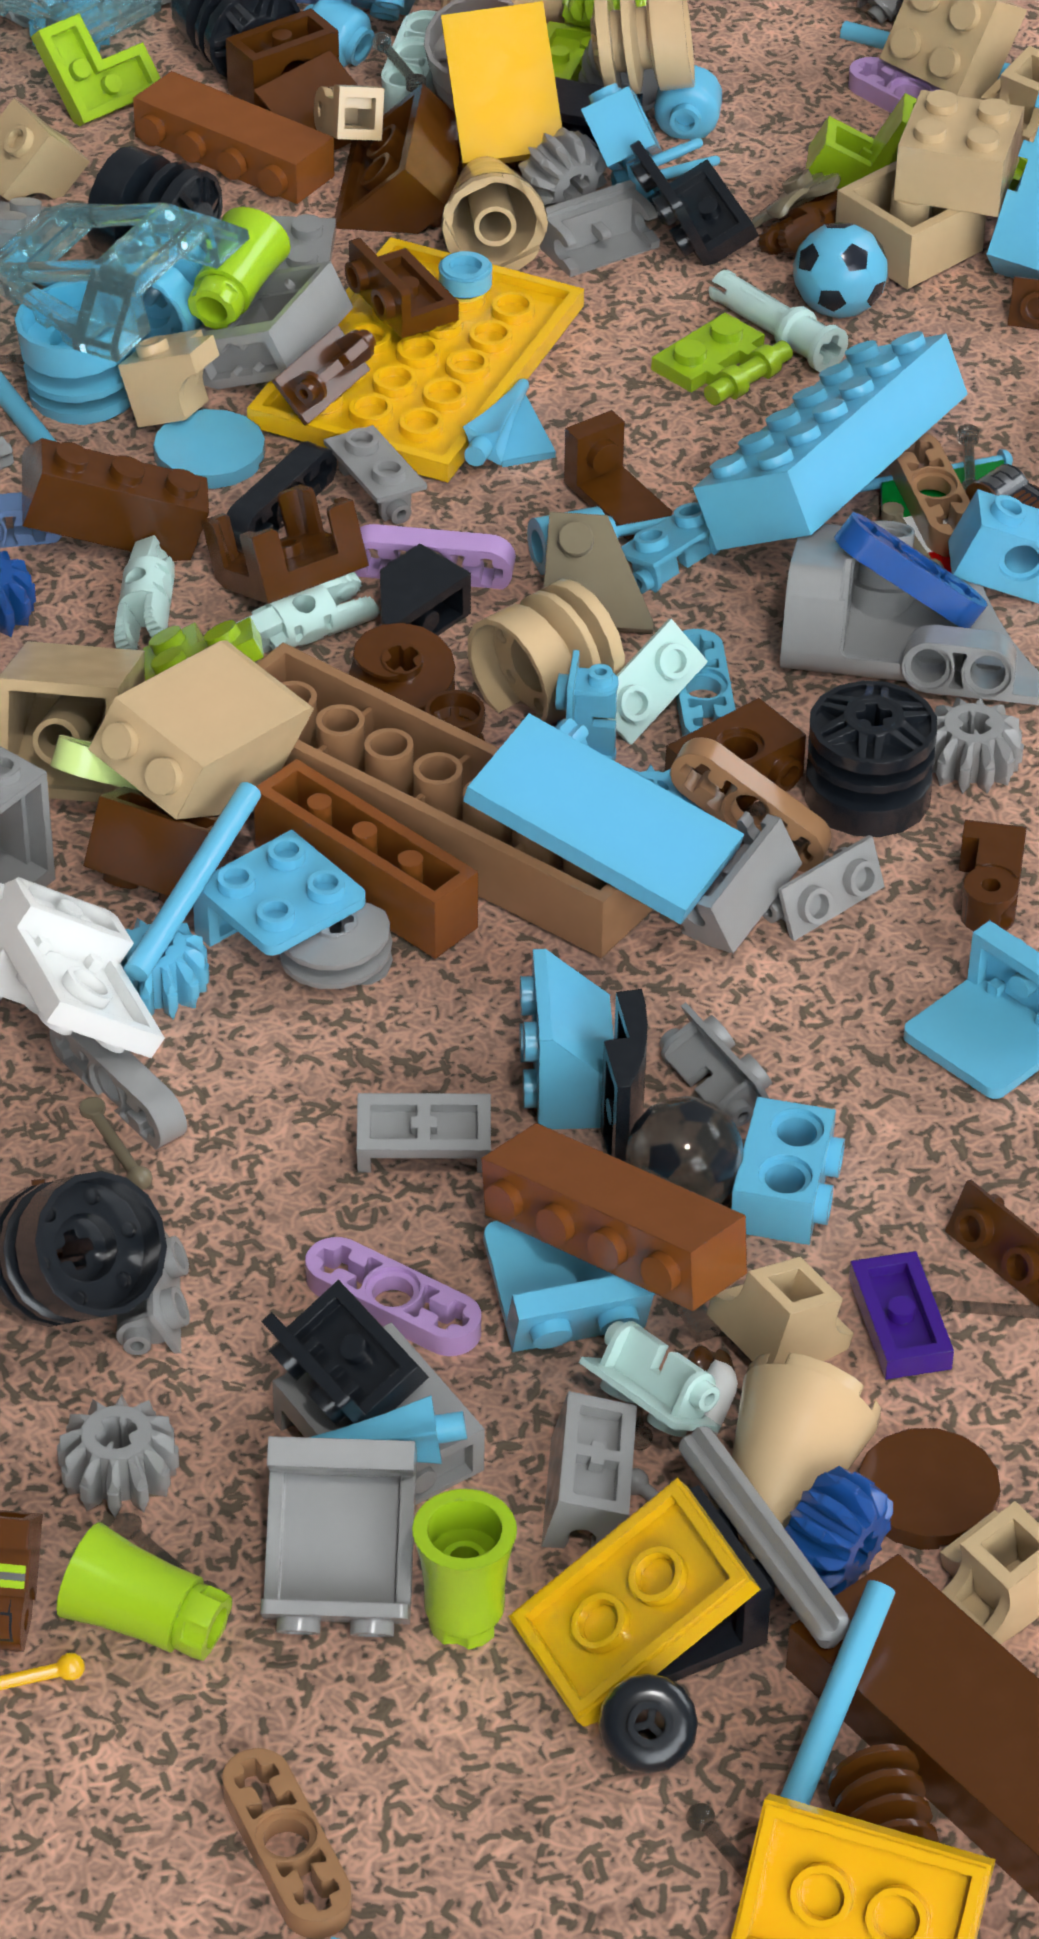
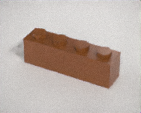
[133,71,335,204]
[254,759,478,959]
[481,1123,747,1311]

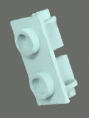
[594,619,708,745]
[579,1321,721,1437]

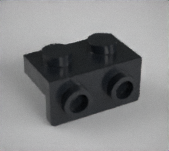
[261,1279,429,1425]

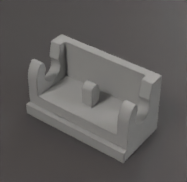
[540,180,660,277]
[681,811,802,954]
[356,1093,491,1173]
[541,1391,637,1548]

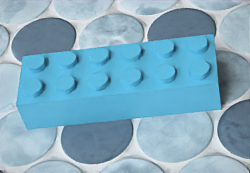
[693,331,968,550]

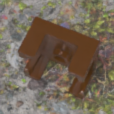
[201,484,369,604]

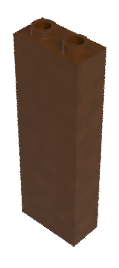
[786,1554,1039,1903]

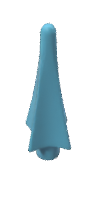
[463,379,529,466]
[308,1395,467,1464]

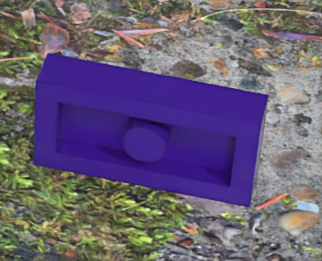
[849,1251,954,1380]

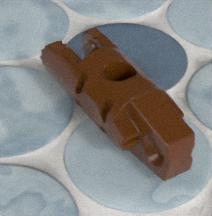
[757,189,839,256]

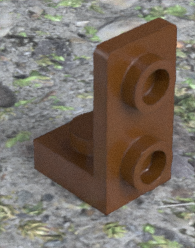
[564,410,672,540]

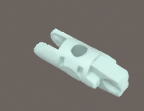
[114,535,175,650]
[237,572,380,653]

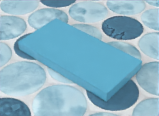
[463,713,744,925]

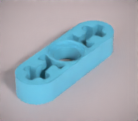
[676,629,736,737]

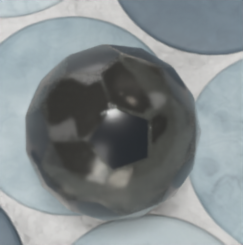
[626,1096,744,1204]

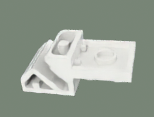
[0,877,165,1058]

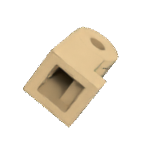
[314,85,385,141]

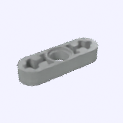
[49,1029,187,1150]

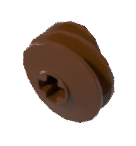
[349,623,456,711]

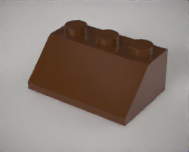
[334,83,461,234]
[22,438,209,561]

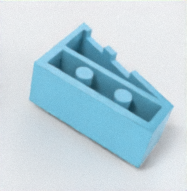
[987,93,1039,279]

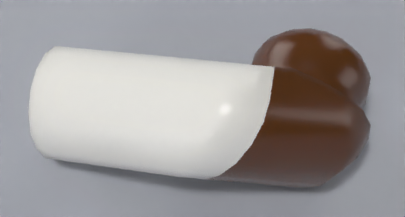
[688,1345,738,1436]

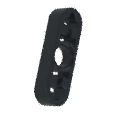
[227,441,337,553]

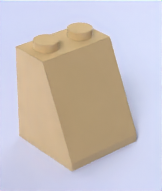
[0,641,145,802]
[88,641,314,820]

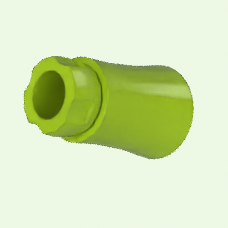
[188,207,290,330]
[412,1489,517,1649]
[57,1522,232,1661]

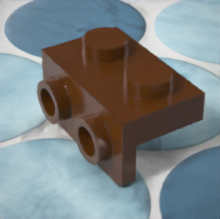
[345,238,459,338]

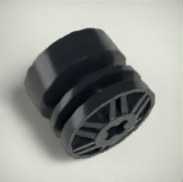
[171,0,301,78]
[86,145,223,256]
[805,681,937,837]
[0,1171,167,1327]

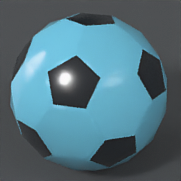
[793,222,888,319]

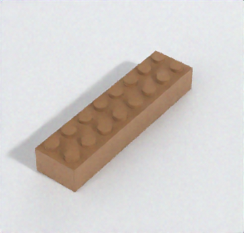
[257,642,654,958]

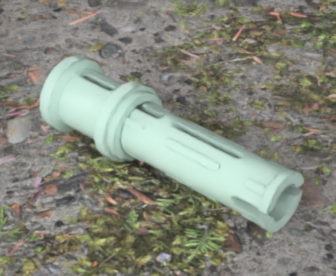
[709,270,848,372]

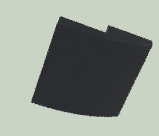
[600,989,648,1165]

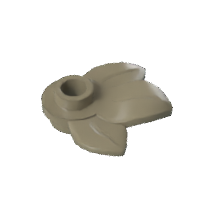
[752,169,841,228]

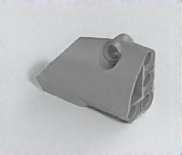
[780,520,1039,705]

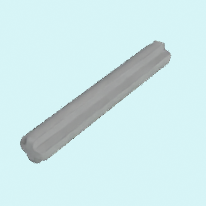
[679,1426,851,1649]

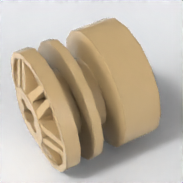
[590,0,695,94]
[468,578,625,727]

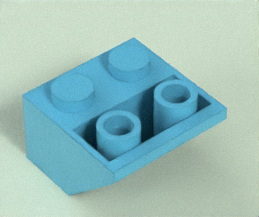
[519,949,614,1129]

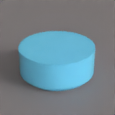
[439,251,492,298]

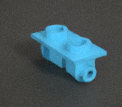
[621,502,720,594]
[555,650,619,761]

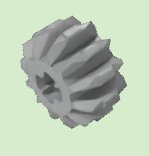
[518,127,607,208]
[932,697,1024,794]
[57,1394,179,1518]

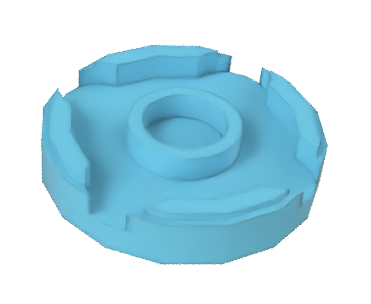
[153,409,265,489]

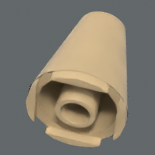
[442,156,548,271]
[732,1353,881,1559]

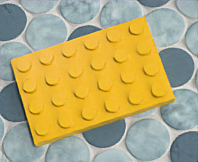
[247,237,584,483]

